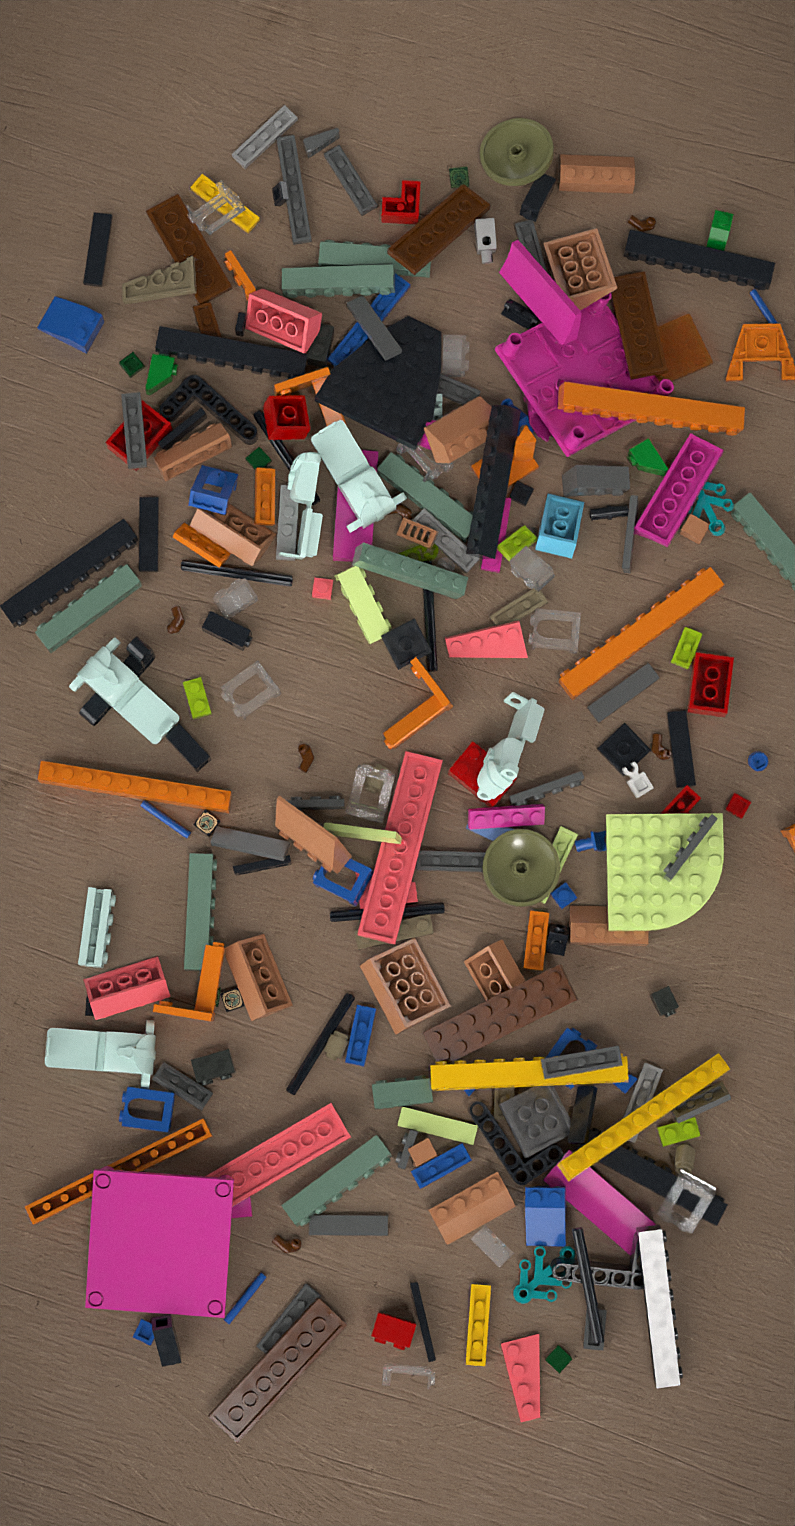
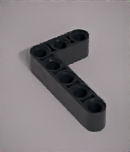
[160,375,258,445]
[79,636,155,726]
[468,1101,563,1185]
[550,1232,643,1290]

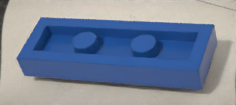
[345,1005,376,1067]
[411,1143,472,1189]

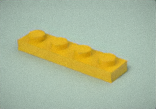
[191,174,260,234]
[465,1284,491,1366]

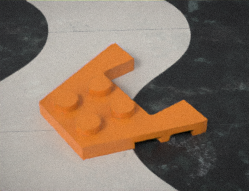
[725,324,795,382]

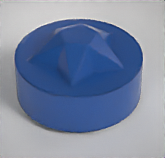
[748,751,768,771]

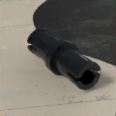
[589,504,629,521]

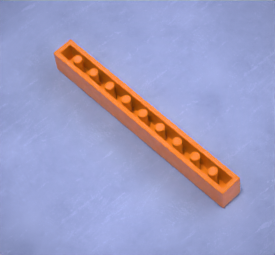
[558,382,745,436]
[559,567,725,700]
[38,761,232,814]
[25,1118,213,1225]

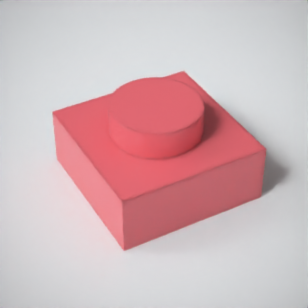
[312,577,333,600]

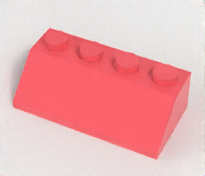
[245,289,322,353]
[83,956,170,1020]

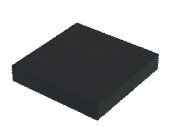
[381,618,432,670]
[597,723,651,777]

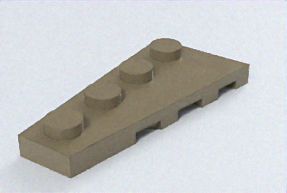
[122,256,197,304]

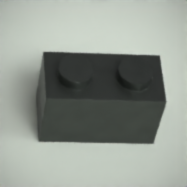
[307,324,334,368]
[191,1049,236,1086]

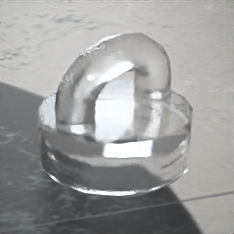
[436,557,455,572]

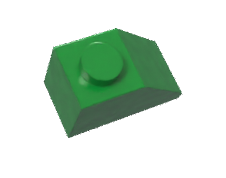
[706,210,734,251]
[145,354,178,396]
[627,438,669,476]

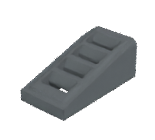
[303,128,340,158]

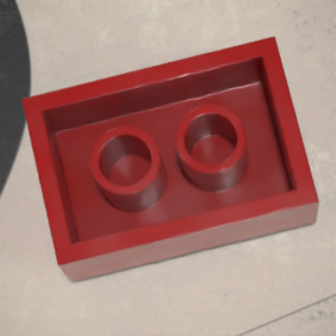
[105,400,173,472]
[687,652,734,718]
[448,741,518,807]

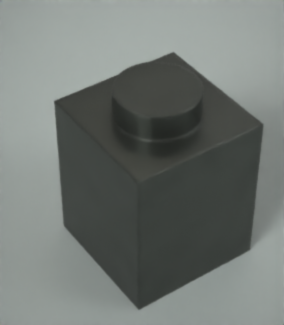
[650,986,679,1018]

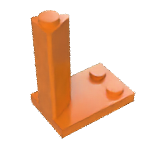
[274,367,348,428]
[471,426,539,488]
[383,657,454,750]
[153,942,225,1021]

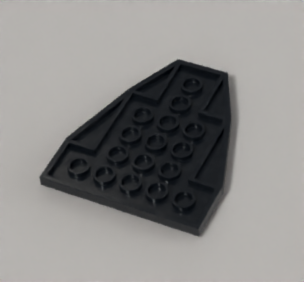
[314,316,441,450]

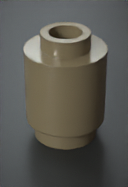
[364,764,390,794]
[323,1031,349,1061]
[674,1144,696,1175]

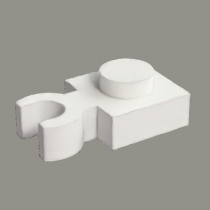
[622,762,654,798]

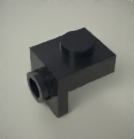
[545,924,569,956]

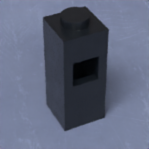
[519,174,556,222]
[202,611,253,651]
[165,724,211,772]
[151,1314,182,1367]

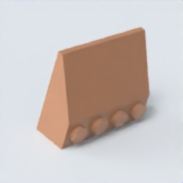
[543,228,617,310]
[275,796,352,874]
[360,938,451,1035]

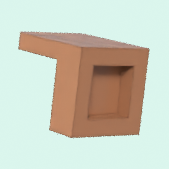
[680,514,709,545]
[408,1137,437,1167]

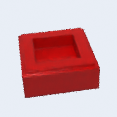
[725,793,751,819]

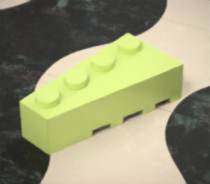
[334,566,392,644]

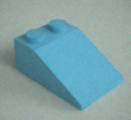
[535,494,584,559]

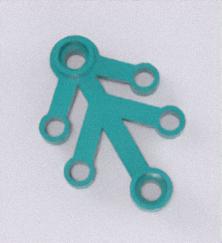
[688,482,734,536]
[513,1246,576,1304]

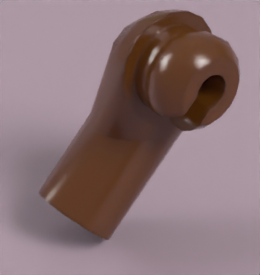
[627,215,656,232]
[387,504,412,520]
[167,606,185,634]
[652,734,671,760]
[298,743,314,773]
[272,1235,302,1253]

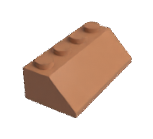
[559,154,635,194]
[424,396,492,463]
[154,423,232,482]
[190,503,277,566]
[569,906,649,946]
[225,934,293,1021]
[464,940,525,1001]
[428,1171,516,1245]

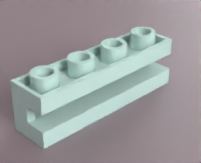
[78,887,116,968]

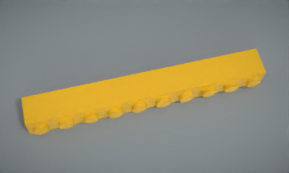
[430,1053,629,1091]
[557,1053,730,1182]

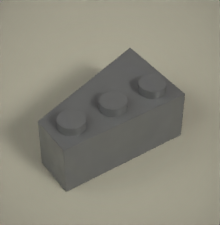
[562,465,630,497]

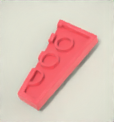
[445,620,528,658]
[501,1334,540,1422]

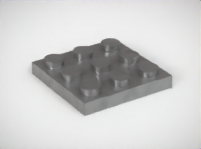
[499,1086,571,1158]

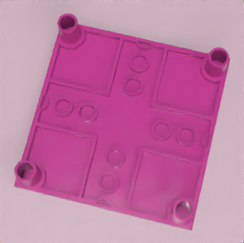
[494,292,674,457]
[85,1166,234,1318]

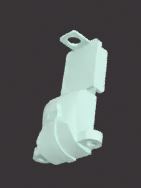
[311,420,407,533]
[279,452,323,560]
[69,637,179,744]
[477,692,544,800]
[45,1020,156,1090]

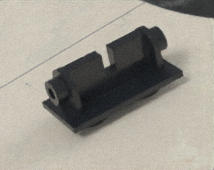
[501,299,540,330]

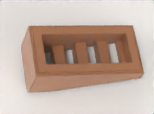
[396,518,439,550]

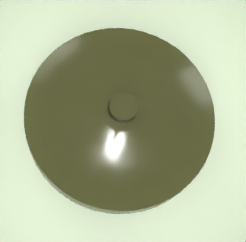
[480,118,554,186]
[482,829,560,907]

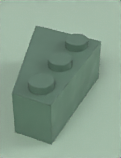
[372,1075,433,1110]

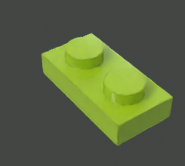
[497,525,537,562]
[671,627,702,670]
[183,677,212,720]
[657,1117,701,1147]

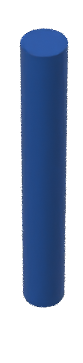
[750,289,785,335]
[140,800,191,839]
[223,1272,267,1324]

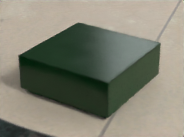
[118,352,145,378]
[245,447,272,470]
[545,1345,572,1374]

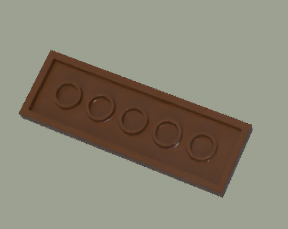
[387,184,491,275]
[146,194,232,305]
[611,271,668,380]

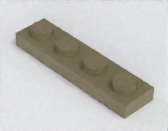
[354,914,434,950]

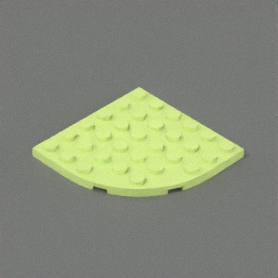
[606,813,724,931]

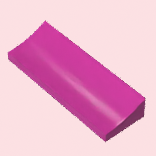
[499,240,582,345]
[634,433,724,547]
[333,450,378,562]
[543,1150,656,1256]

